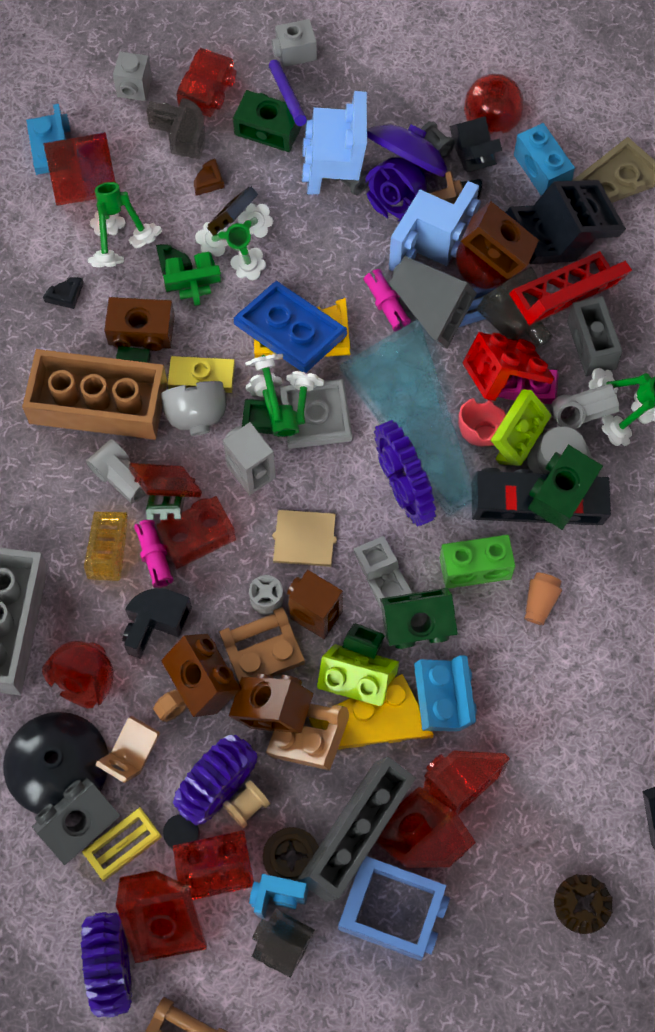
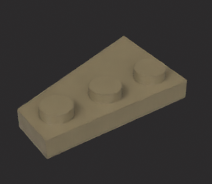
[572,137,655,203]

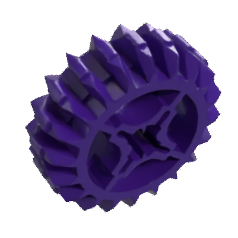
[173,735,258,825]
[81,912,132,1018]

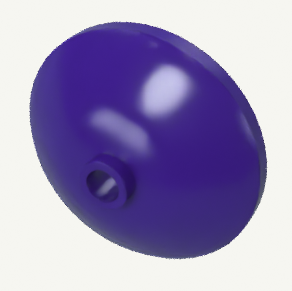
[367,124,448,178]

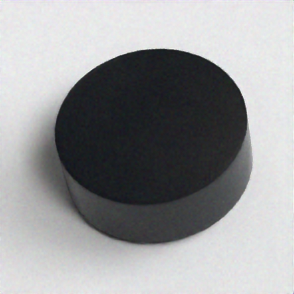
[163,814,200,852]

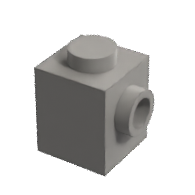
[271,19,317,67]
[113,51,152,101]

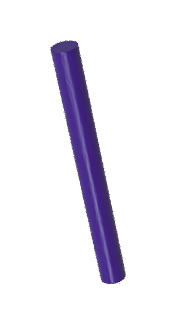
[269,60,307,126]

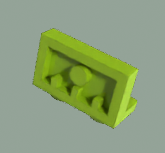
[490,390,552,466]
[317,644,400,706]

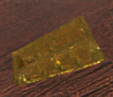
[84,511,128,581]

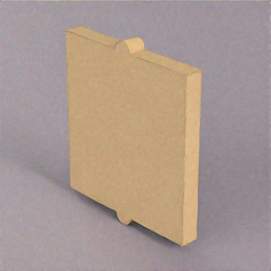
[272,510,337,567]

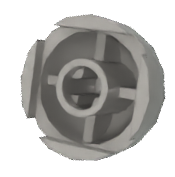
[161,381,227,436]

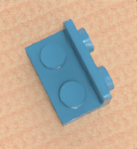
[26,104,75,175]
[414,655,477,732]
[249,874,308,919]

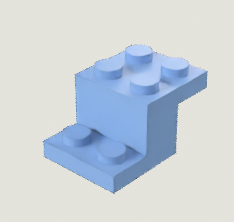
[302,91,367,194]
[389,181,481,271]

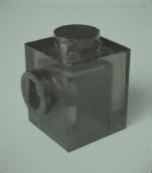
[251,909,315,978]

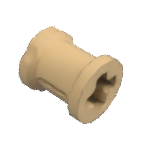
[223,780,270,829]

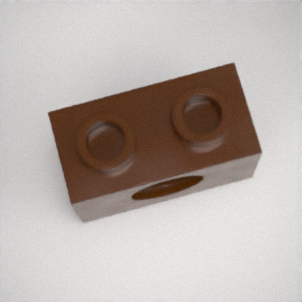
[460,201,539,280]
[104,297,175,351]
[287,569,343,640]
[161,634,241,717]
[229,674,314,733]

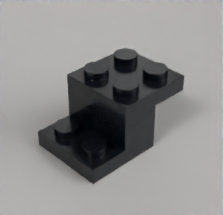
[505,180,626,265]

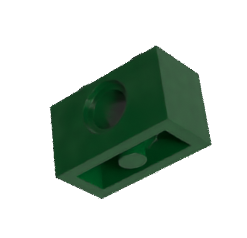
[233,90,302,153]
[528,444,603,530]
[380,588,458,649]

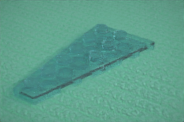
[340,319,472,517]

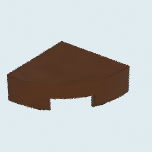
[194,159,225,196]

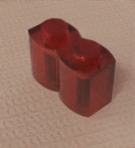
[177,47,237,117]

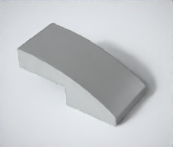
[354,536,412,611]

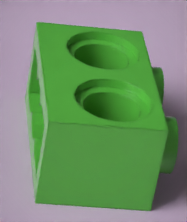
[439,535,515,589]

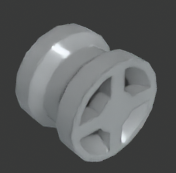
[249,575,284,615]

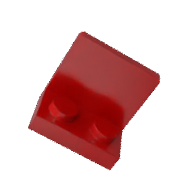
[462,332,555,401]

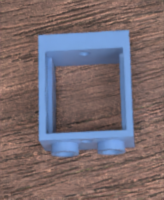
[338,856,450,961]

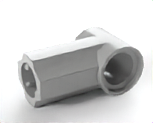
[551,383,619,430]
[86,439,152,504]

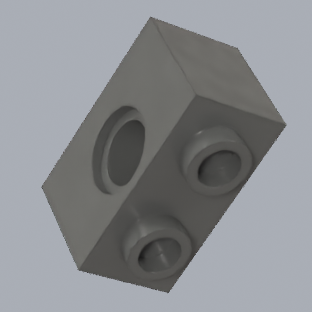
[567,296,623,376]
[31,778,120,865]

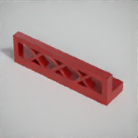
[509,251,632,326]

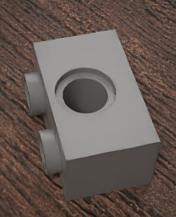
[223,422,276,496]

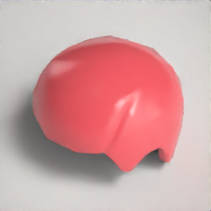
[458,398,506,447]

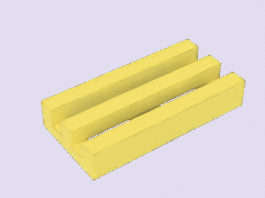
[82,807,162,882]

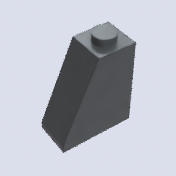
[390,256,477,349]

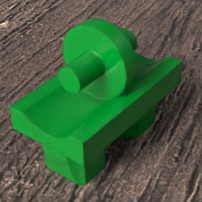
[163,252,221,306]

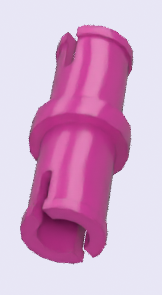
[363,269,411,331]
[134,519,174,588]

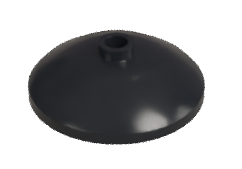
[3,712,109,815]

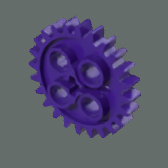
[374,420,436,527]

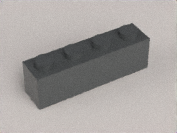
[298,756,416,902]

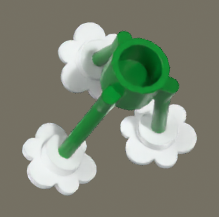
[88,182,162,267]
[195,203,273,281]
[245,354,324,437]
[589,368,655,446]

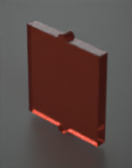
[128,463,202,498]

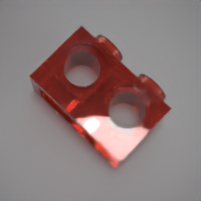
[156,496,236,569]
[173,830,254,902]

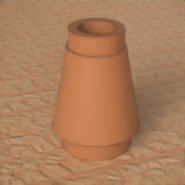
[524,572,562,625]

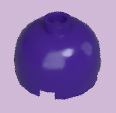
[365,157,428,221]

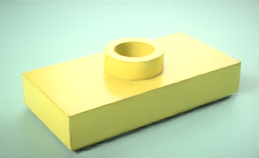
[168,356,235,393]

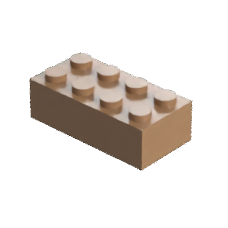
[22,349,168,440]

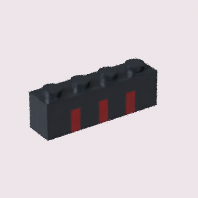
[471,467,611,525]

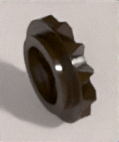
[263,827,319,882]
[554,874,613,934]

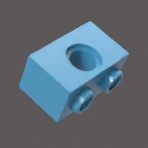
[514,123,575,196]

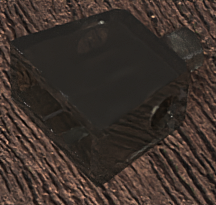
[477,267,553,348]

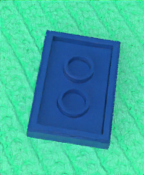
[233,280,347,373]

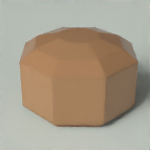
[153,689,187,722]

